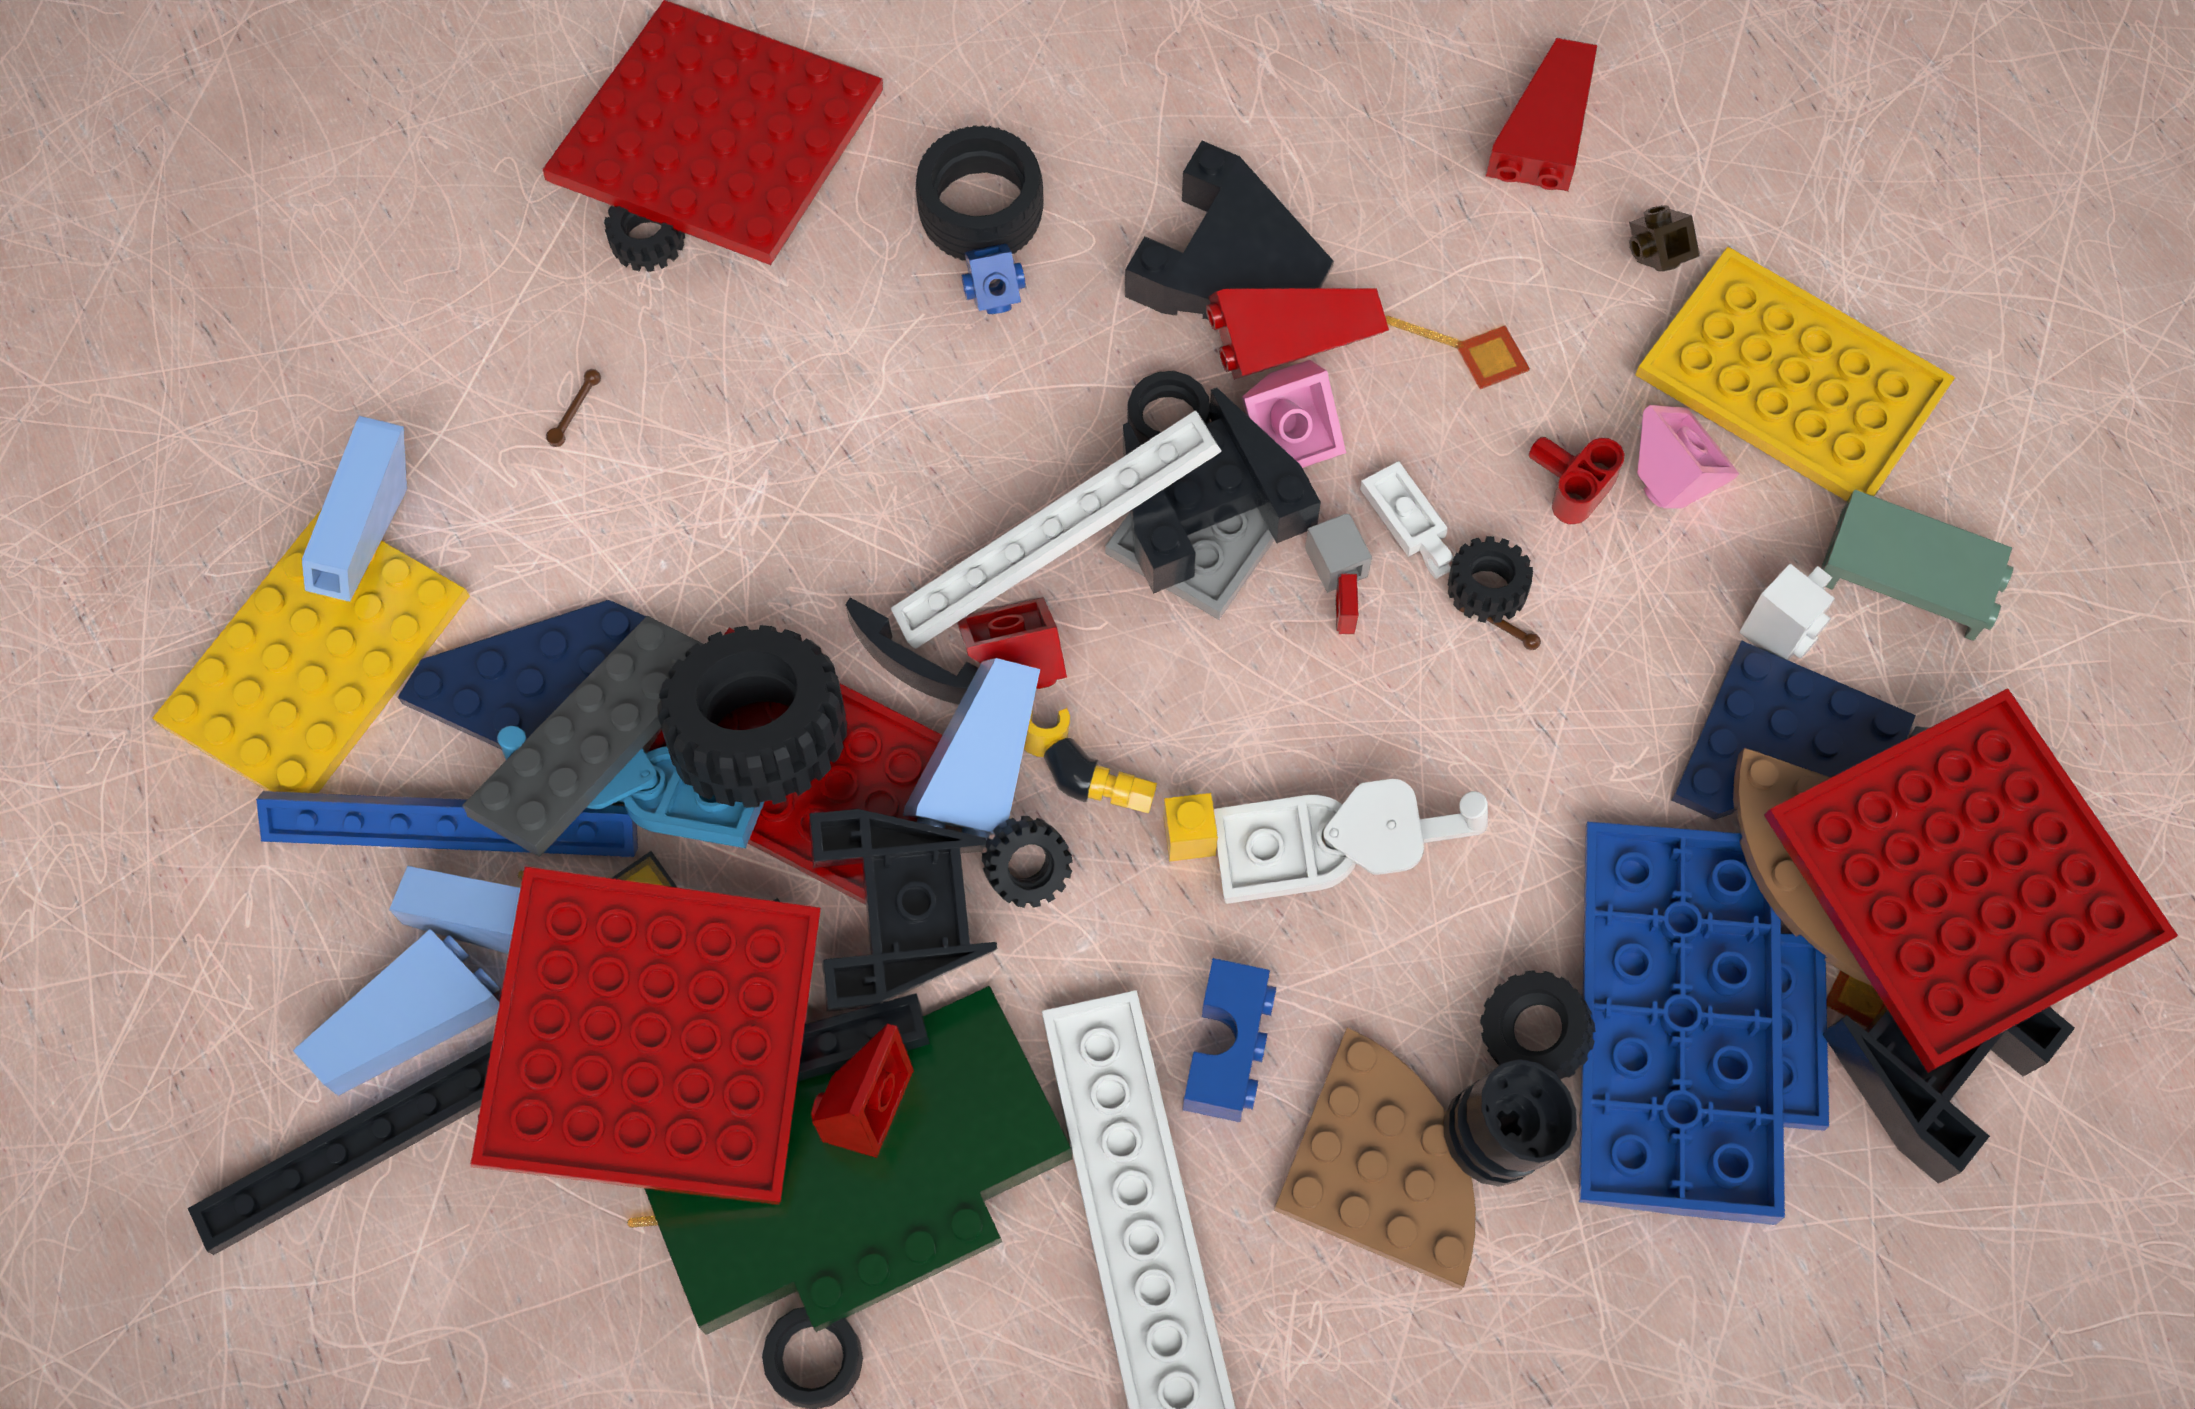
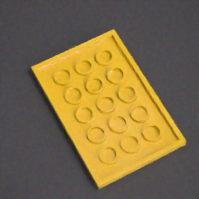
[1635,247,1956,501]
[152,508,470,793]

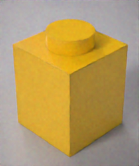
[1163,793,1218,862]

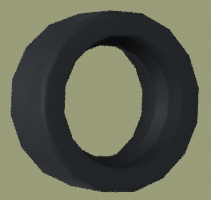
[1127,371,1210,445]
[762,1307,863,1409]

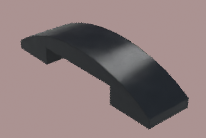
[845,597,978,705]

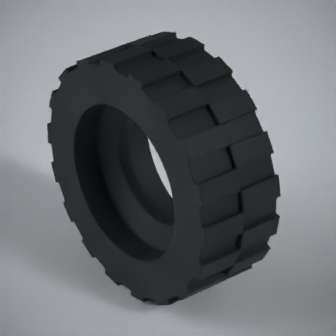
[1480,970,1596,1080]

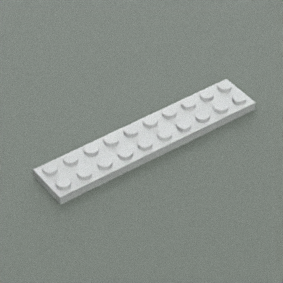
[1042,990,1235,1409]

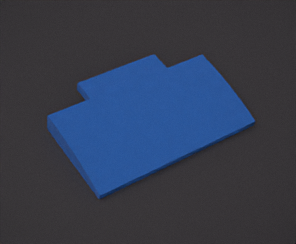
[1579,822,1829,1225]

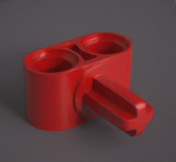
[1528,437,1624,524]

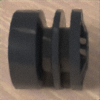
[1444,1059,1577,1187]

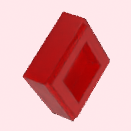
[1335,574,1359,634]

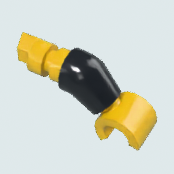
[1024,708,1157,814]

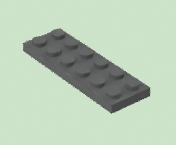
[463,616,703,857]

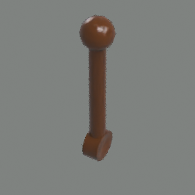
[546,369,601,447]
[1459,607,1541,651]

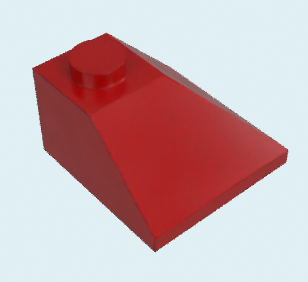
[957,597,1067,689]
[811,1024,914,1158]

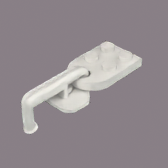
[1214,779,1488,904]

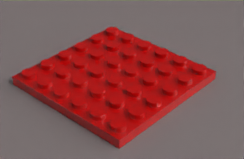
[543,0,883,265]
[1764,688,2178,1072]
[470,866,821,1205]

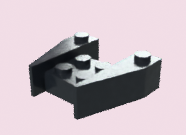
[1123,387,1321,594]
[809,809,997,1012]
[1823,1006,2075,1184]

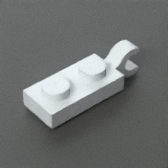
[1360,461,1454,579]

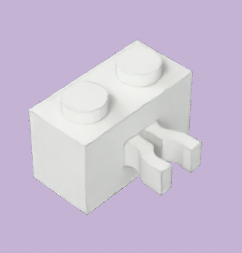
[1739,564,1835,660]

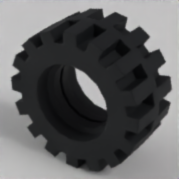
[604,205,685,272]
[1448,536,1533,623]
[982,816,1073,908]

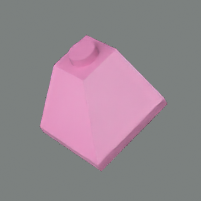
[1242,360,1346,468]
[1637,405,1739,508]

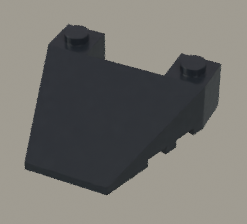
[1125,141,1334,319]

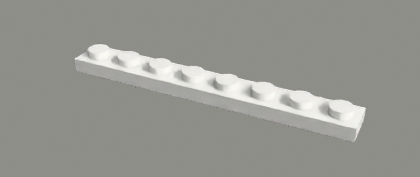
[891,410,1222,649]

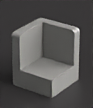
[1305,514,1372,593]

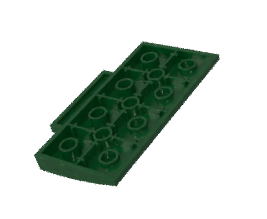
[644,985,1073,1335]

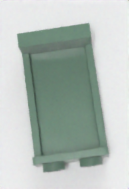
[1821,489,2014,641]

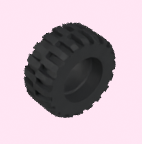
[657,625,847,808]

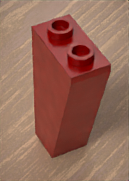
[1486,38,1598,191]
[1206,288,1389,380]

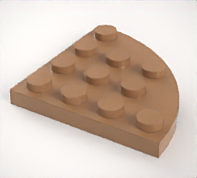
[1733,748,1872,986]
[1274,1028,1476,1290]

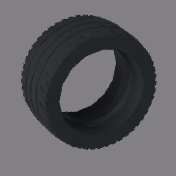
[915,125,1044,261]

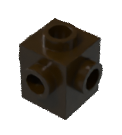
[1629,205,1700,272]

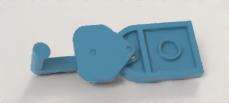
[497,726,764,848]

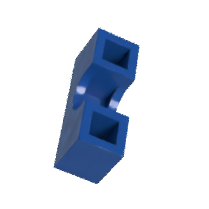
[1183,958,1277,1122]

